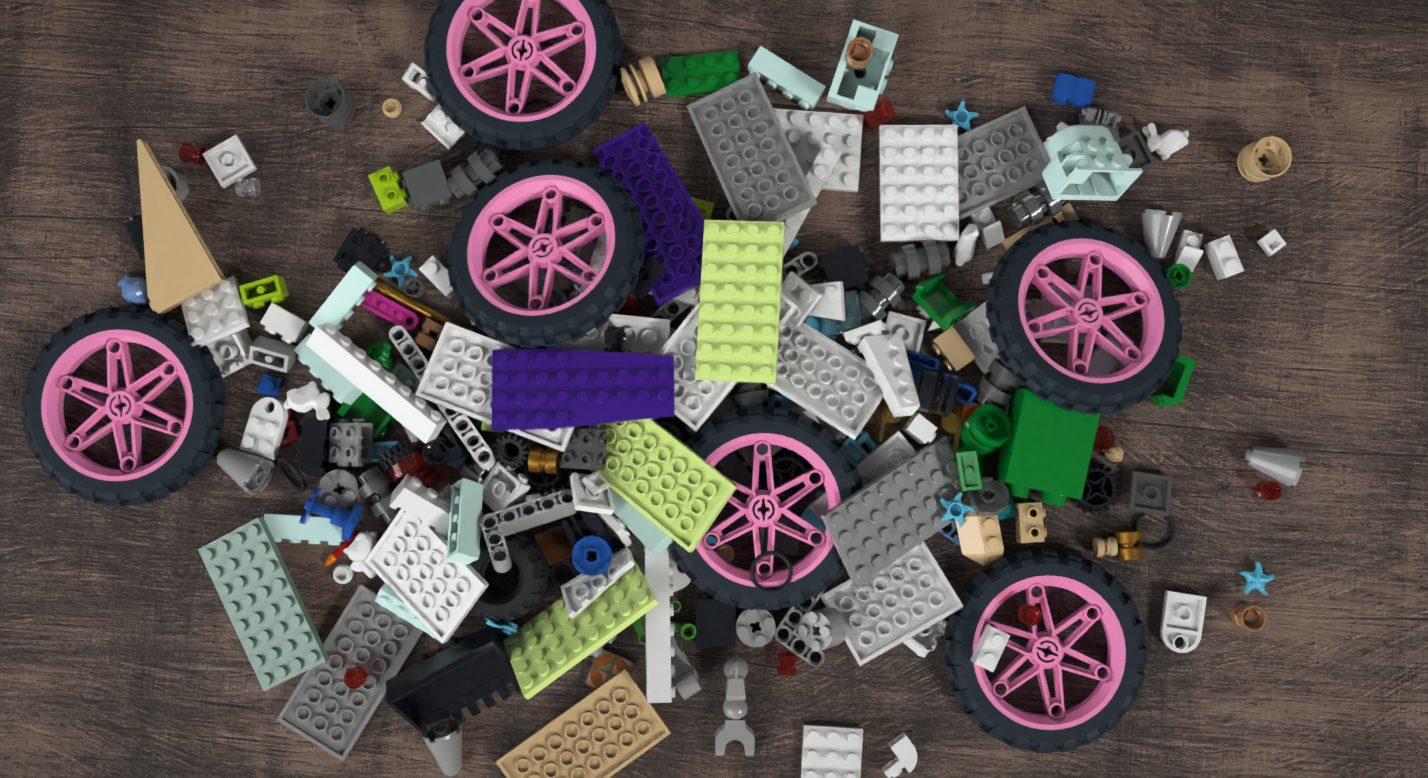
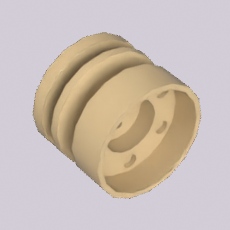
[619,55,666,107]
[1237,136,1292,182]

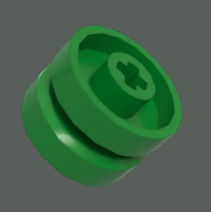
[960,404,1012,455]

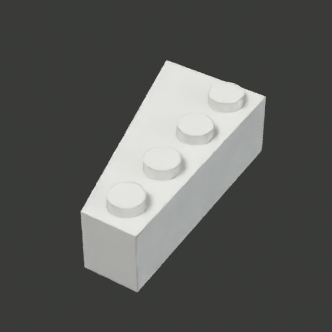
[857,334,920,417]
[389,475,451,539]

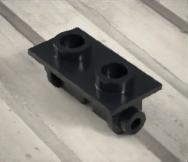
[604,326,626,353]

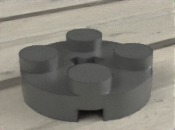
[968,477,1009,517]

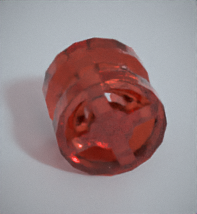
[344,667,368,689]

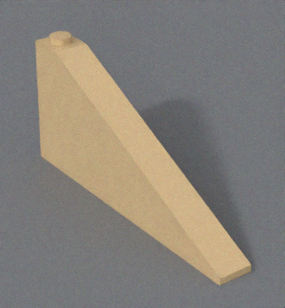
[137,139,226,314]

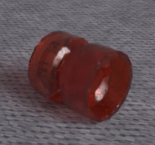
[860,97,896,131]
[1092,426,1115,452]

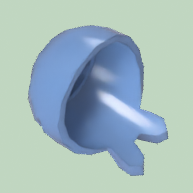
[117,274,150,306]

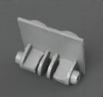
[1079,107,1122,142]

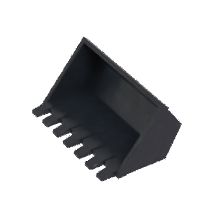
[386,626,521,732]

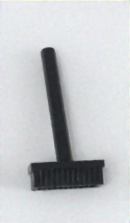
[416,388,468,460]

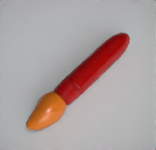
[324,531,361,566]

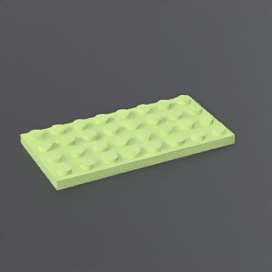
[695,220,785,384]
[590,419,738,553]
[503,551,659,700]

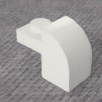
[882,731,917,778]

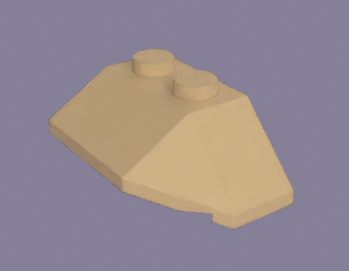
[955,491,1004,566]

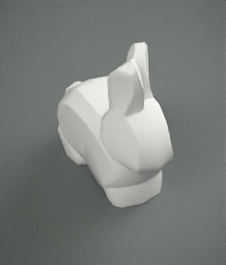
[1142,123,1189,161]
[951,224,979,266]
[283,381,330,420]
[343,531,378,578]

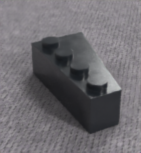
[295,391,336,477]

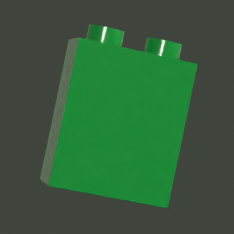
[993,388,1100,507]

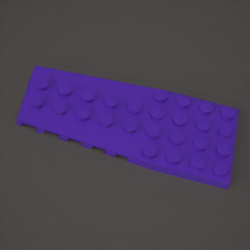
[594,123,705,306]
[491,348,675,431]

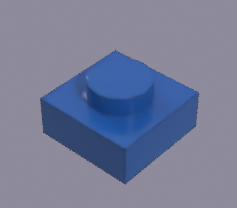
[257,374,284,398]

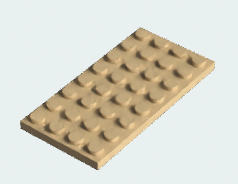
[496,668,671,778]

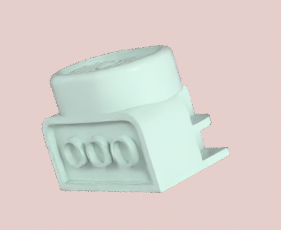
[826,19,899,112]
[1042,125,1143,201]

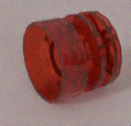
[387,450,441,489]

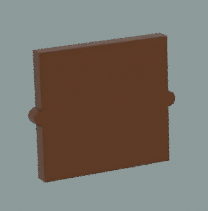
[534,524,574,566]

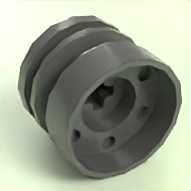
[305,78,356,127]

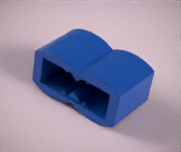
[1050,73,1096,110]
[906,349,940,385]
[937,369,977,405]

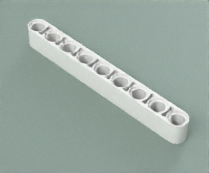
[389,326,495,469]

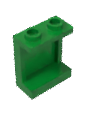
[912,273,976,331]
[1149,354,1196,408]
[337,392,397,439]
[956,440,986,491]

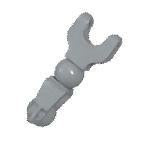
[715,655,755,756]

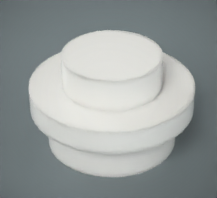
[333,564,353,584]

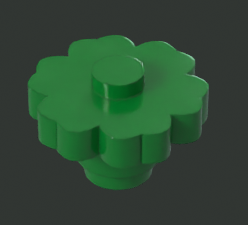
[365,338,394,372]

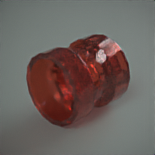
[179,143,206,165]
[1254,481,1282,501]
[1017,603,1042,626]
[777,653,798,676]

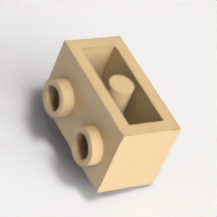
[931,326,976,373]
[1014,502,1047,543]

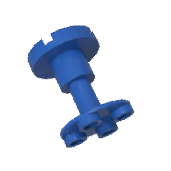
[299,486,365,541]
[572,535,616,576]

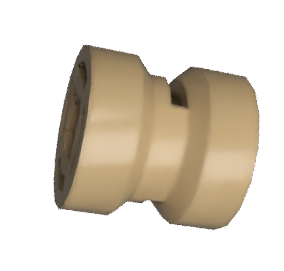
[1092,537,1118,557]

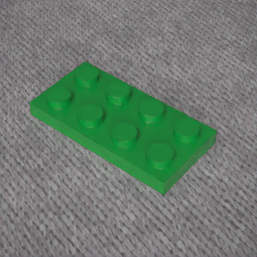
[661,50,741,98]

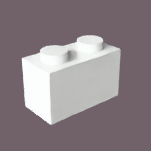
[1203,235,1244,281]
[419,255,454,299]
[260,303,310,344]
[901,413,937,444]
[970,624,1010,672]

